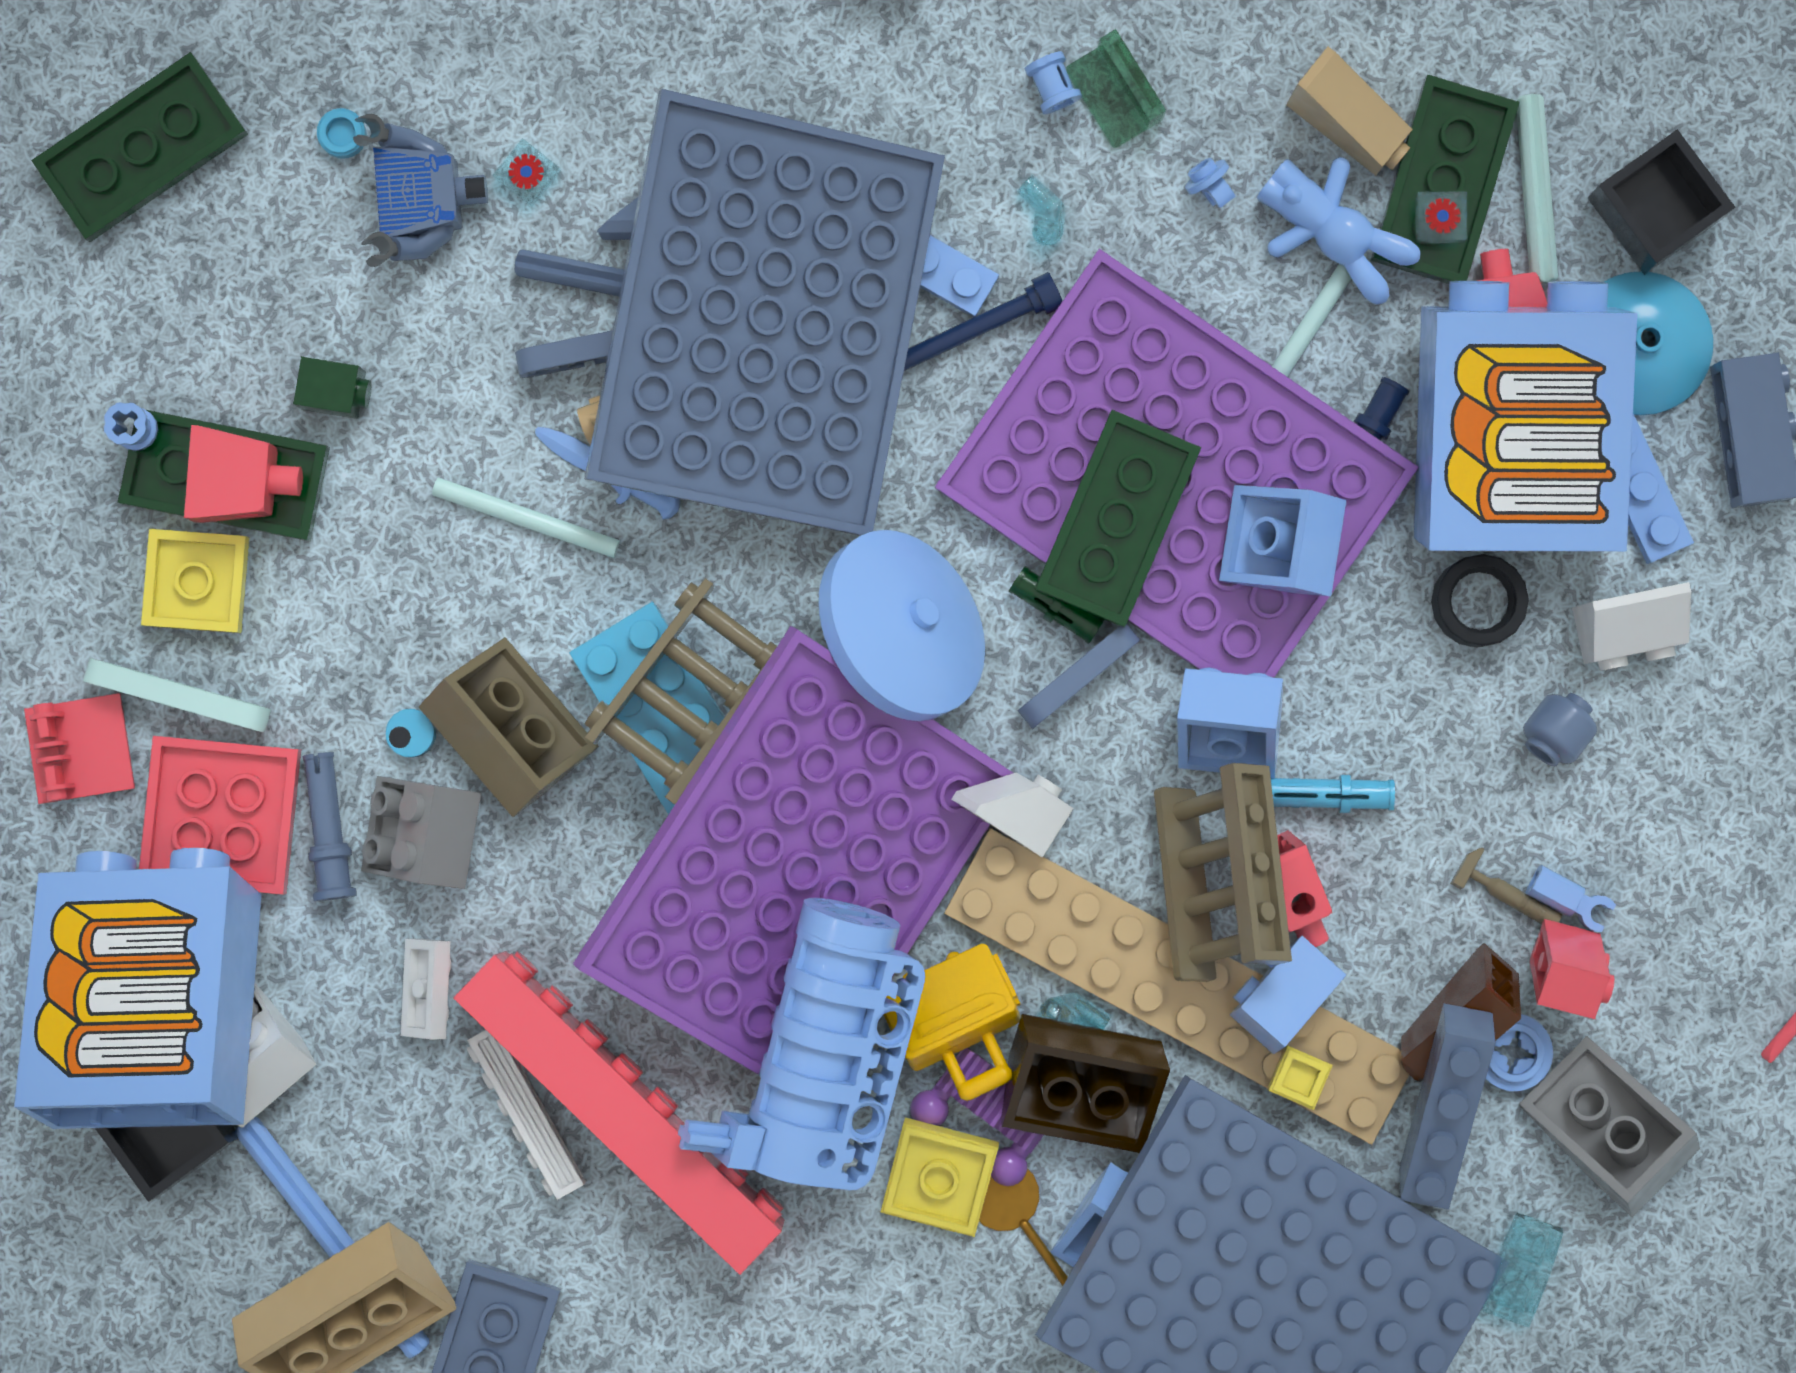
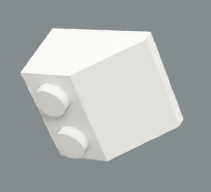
[1572,582,1691,671]

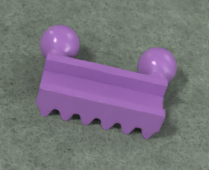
[910,1047,1044,1186]

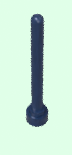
[904,272,1062,371]

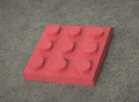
[139,736,301,895]

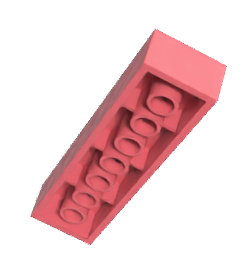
[453,951,785,1275]

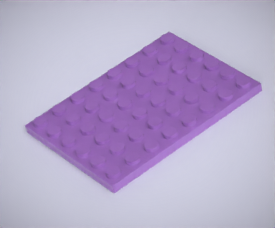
[935,248,1419,678]
[573,626,1013,1075]

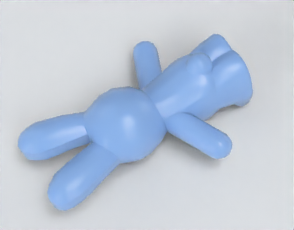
[1256,157,1420,304]

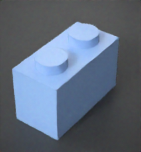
[1230,936,1346,1054]

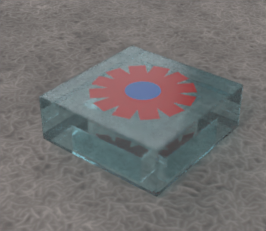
[492,138,561,208]
[1416,192,1468,243]

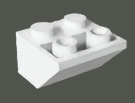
[238,983,316,1128]

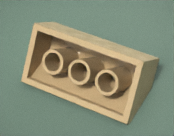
[232,1222,456,1373]

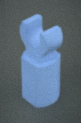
[1525,865,1616,932]

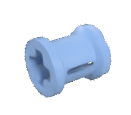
[1024,51,1082,114]
[104,402,158,451]

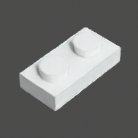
[400,939,451,1040]

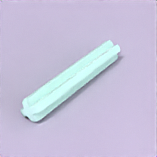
[1517,94,1558,284]

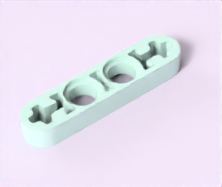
[83,658,271,732]

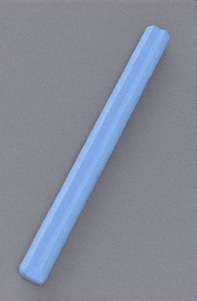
[235,1117,430,1358]

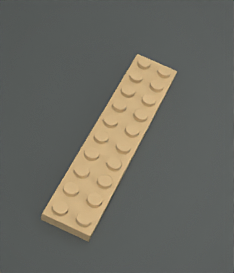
[944,828,1409,1145]

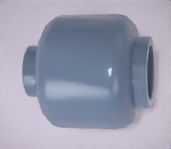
[1523,693,1597,767]

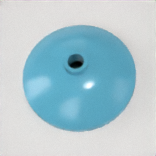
[1604,271,1713,415]

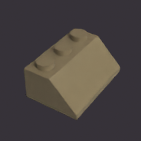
[419,637,599,817]

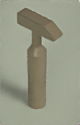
[1450,848,1562,925]

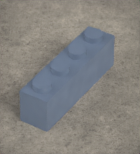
[1399,1003,1495,1210]

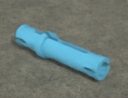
[1271,775,1395,813]

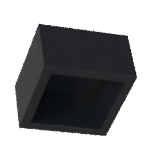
[1588,129,1735,275]
[95,1125,238,1202]

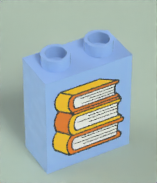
[1414,281,1637,552]
[14,848,262,1129]

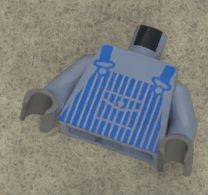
[353,114,488,267]

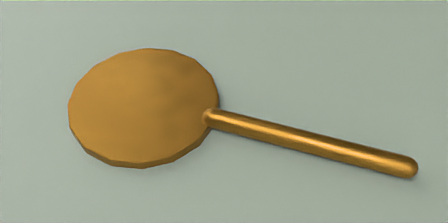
[979,1168,1068,1286]

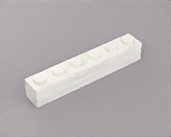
[467,1030,586,1200]

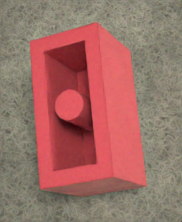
[1530,919,1615,1019]

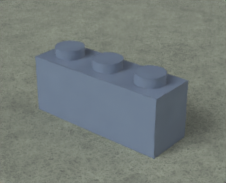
[1710,352,1796,509]

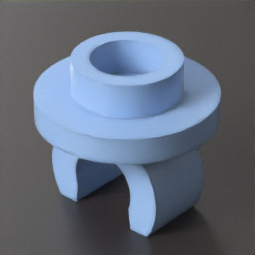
[1185,158,1236,208]

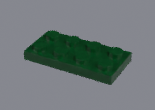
[31,52,248,242]
[1370,74,1520,284]
[117,410,330,542]
[1035,410,1202,628]

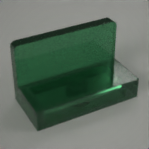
[1066,29,1166,148]

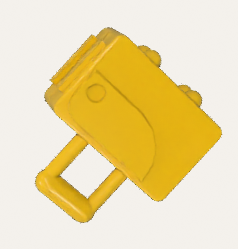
[883,944,1021,1101]

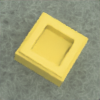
[1267,1045,1333,1110]

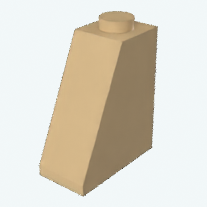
[1286,46,1413,176]

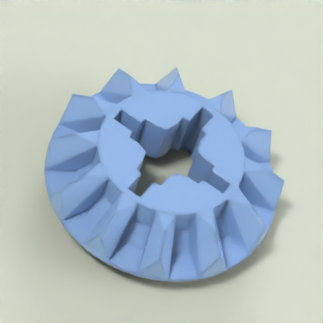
[1486,1014,1553,1091]

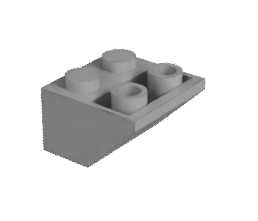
[361,776,481,889]

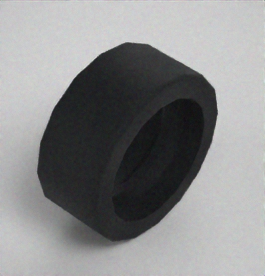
[1431,554,1529,648]

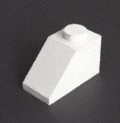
[951,772,1074,858]

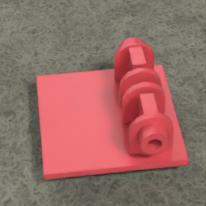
[24,693,135,804]

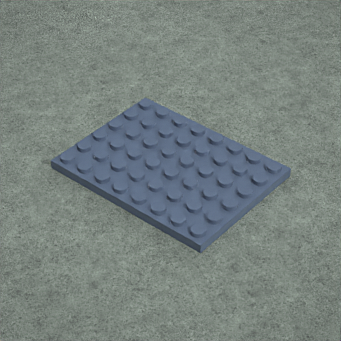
[584,89,945,536]
[1035,1075,1509,1373]

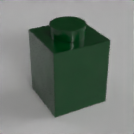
[293,356,372,419]

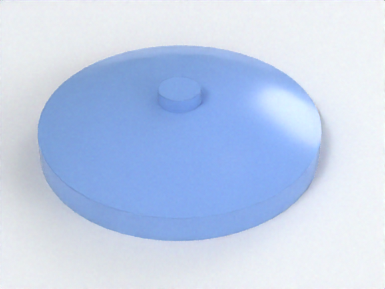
[819,530,985,721]

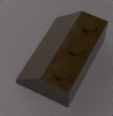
[1001,1014,1170,1153]

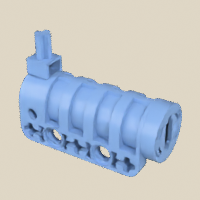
[678,898,925,1190]

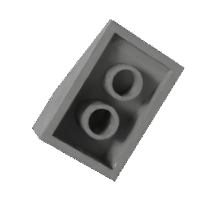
[1519,1036,1700,1217]

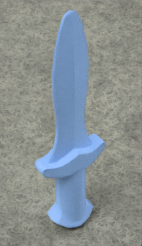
[535,427,681,519]

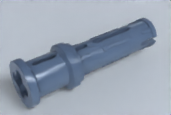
[302,752,357,901]

